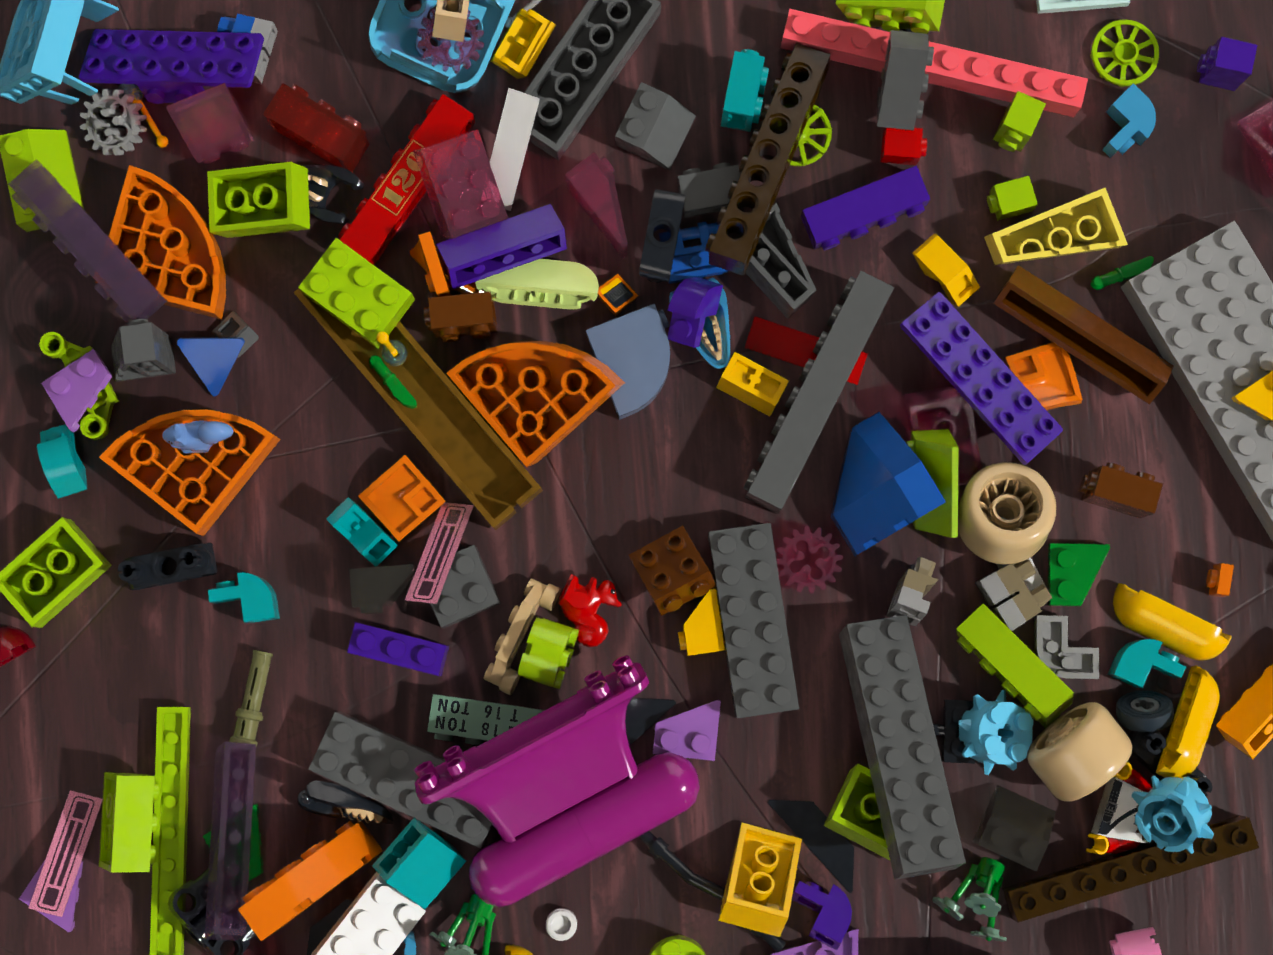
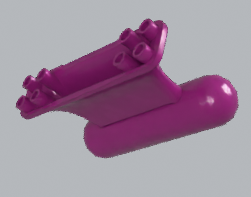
[414,655,700,908]

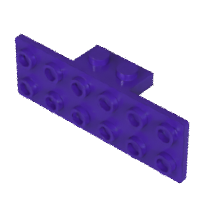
[79,29,264,105]
[900,292,1063,465]

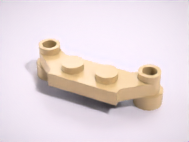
[483,578,561,695]

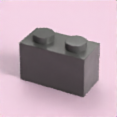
[677,163,740,218]

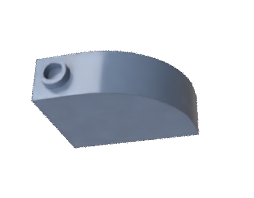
[586,304,670,420]

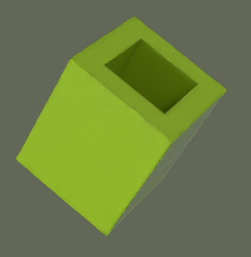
[987,176,1038,221]

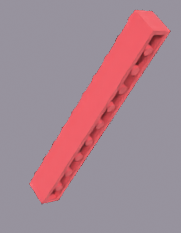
[780,9,1088,117]

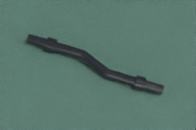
[638,831,786,952]

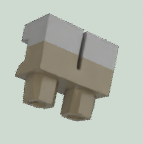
[886,557,938,626]
[975,559,1052,631]

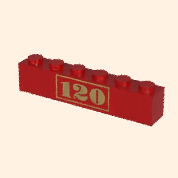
[338,94,475,265]

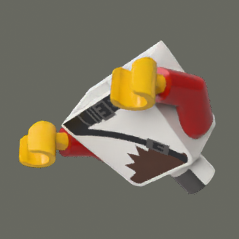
[1086,762,1152,855]

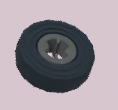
[1116,691,1174,732]

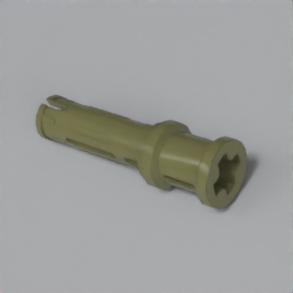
[229,650,273,747]

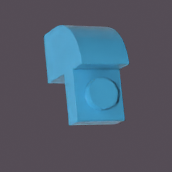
[1102,83,1156,158]

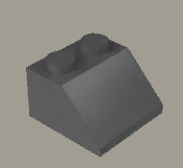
[615,82,696,171]

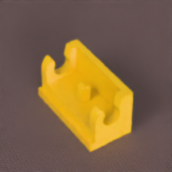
[491,9,556,79]
[716,352,789,417]

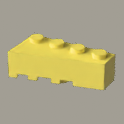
[984,188,1128,265]

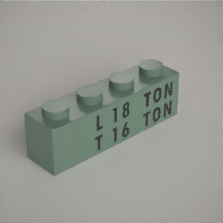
[427,694,545,745]

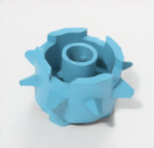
[958,690,1034,775]
[1132,776,1214,854]

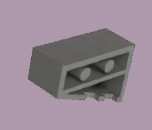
[877,30,934,130]
[735,203,816,319]
[111,319,176,382]

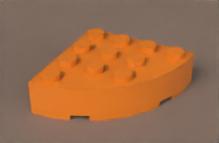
[95,165,226,320]
[446,341,625,467]
[99,409,281,536]
[238,820,383,941]

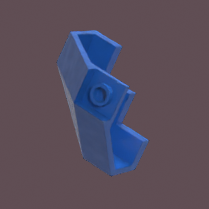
[830,412,946,556]

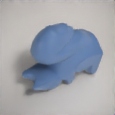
[162,421,233,453]

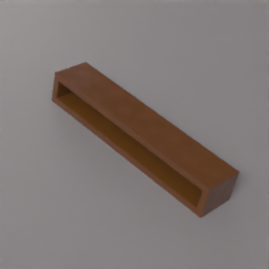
[993,265,1174,405]

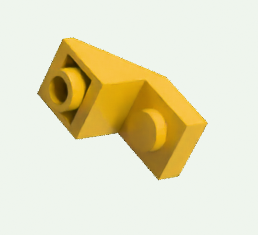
[912,233,980,307]

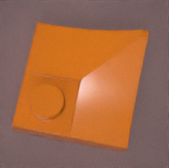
[409,232,452,297]
[1004,342,1083,410]
[358,455,446,542]

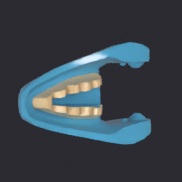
[669,277,730,369]

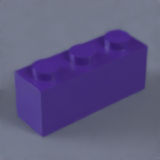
[347,622,449,676]

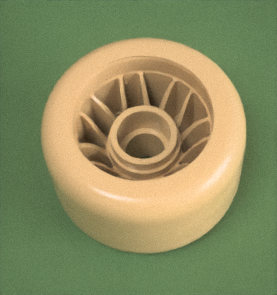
[958,462,1057,564]
[1027,702,1132,802]

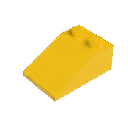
[718,823,802,937]

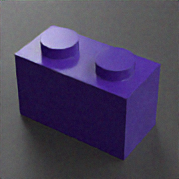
[1197,36,1258,91]

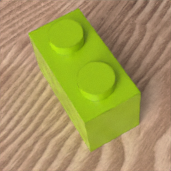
[993,91,1046,152]

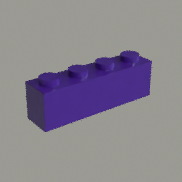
[800,165,930,251]
[436,204,567,290]

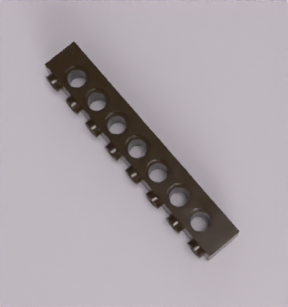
[705,43,831,276]
[1002,815,1259,923]

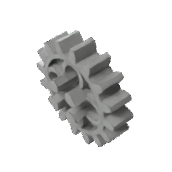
[80,89,147,156]

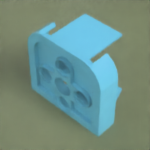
[0,0,119,105]
[368,0,515,93]

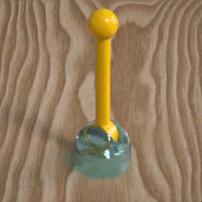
[118,84,168,148]
[376,331,408,366]

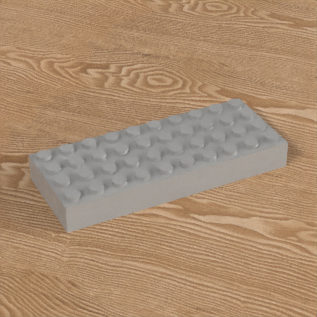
[1121,220,1273,542]

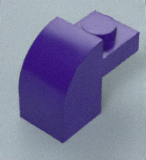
[667,277,723,348]
[792,881,852,950]

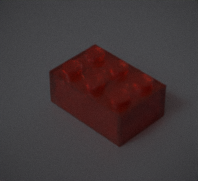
[263,83,370,173]

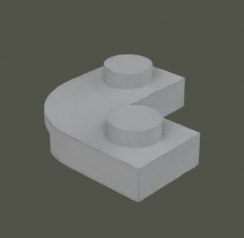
[1034,615,1099,679]

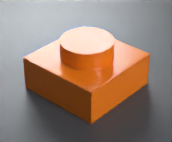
[1206,563,1234,597]

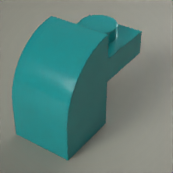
[37,424,87,499]
[326,497,398,567]
[208,573,280,623]
[1107,639,1186,688]

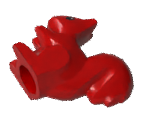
[558,574,622,647]

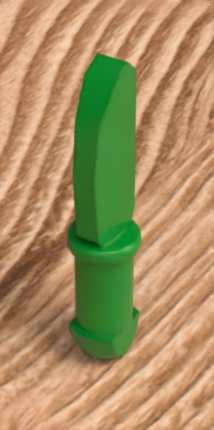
[1090,256,1154,290]
[368,355,417,409]

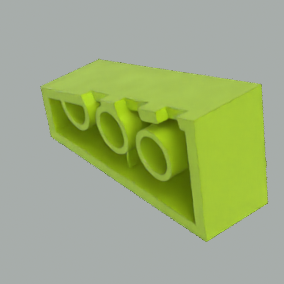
[956,603,1074,728]

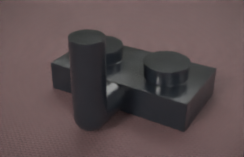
[933,699,975,764]

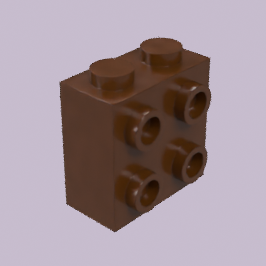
[424,292,498,342]
[1079,462,1163,518]
[628,525,716,616]

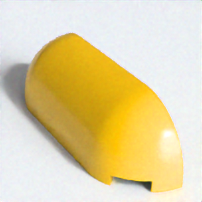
[1113,583,1232,661]
[1156,665,1220,778]

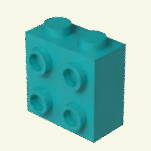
[721,49,769,132]
[372,817,466,909]

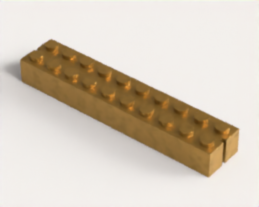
[293,288,543,530]

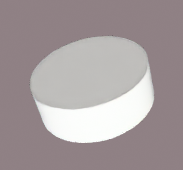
[546,908,577,941]

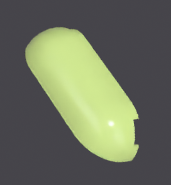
[475,259,599,309]

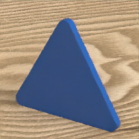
[177,337,245,396]

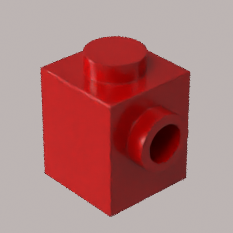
[880,127,927,166]

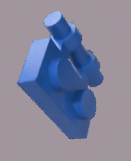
[659,221,729,284]

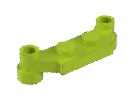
[39,332,119,440]

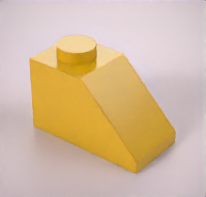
[678,588,725,656]

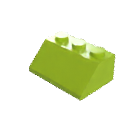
[0,129,86,232]
[906,429,959,538]
[99,772,159,872]

